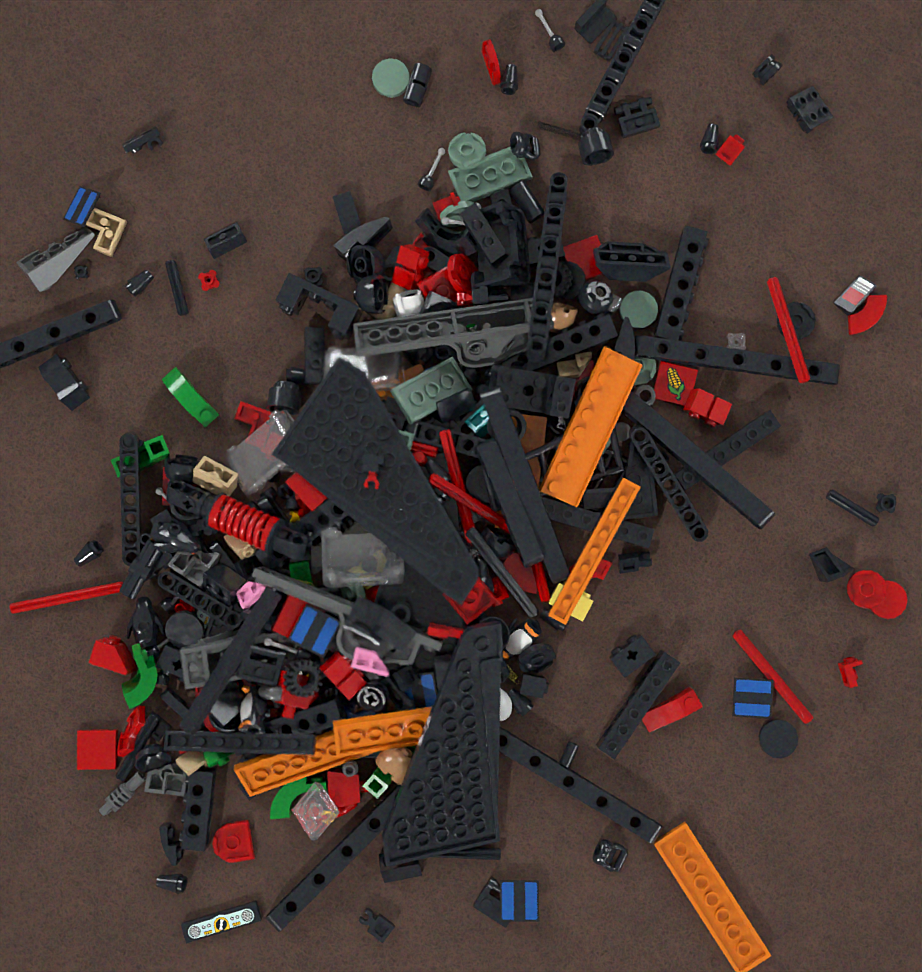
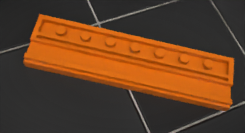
[539,347,642,507]

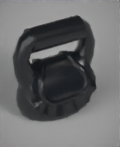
[510,132,540,160]
[592,839,628,872]

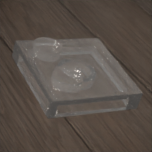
[292,782,340,840]

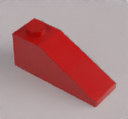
[642,687,703,732]

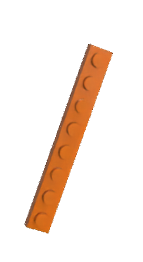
[548,477,640,625]

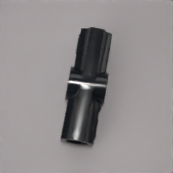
[119,540,161,599]

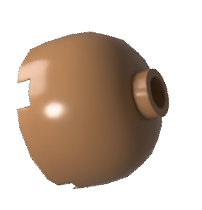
[549,302,578,333]
[376,747,413,785]

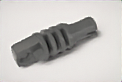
[99,771,146,816]

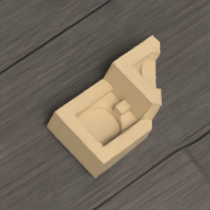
[557,352,592,379]
[176,751,208,776]

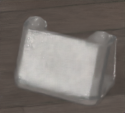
[323,347,405,392]
[225,410,294,496]
[321,528,404,587]

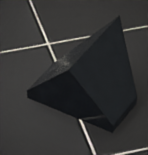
[809,547,854,583]

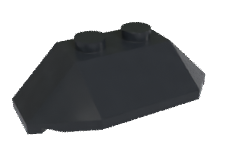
[593,241,671,282]

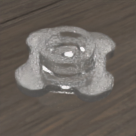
[727,333,746,350]

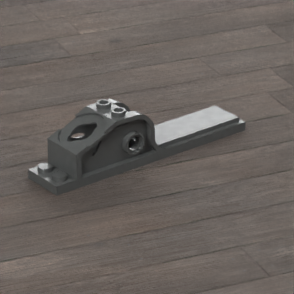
[353,298,554,368]
[252,566,444,665]
[180,627,340,689]

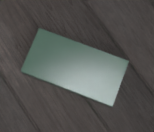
[448,147,532,202]
[390,356,472,425]

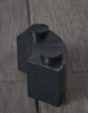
[38,354,90,411]

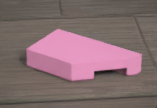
[236,581,271,609]
[351,647,389,676]

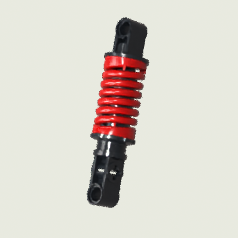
[166,479,307,560]

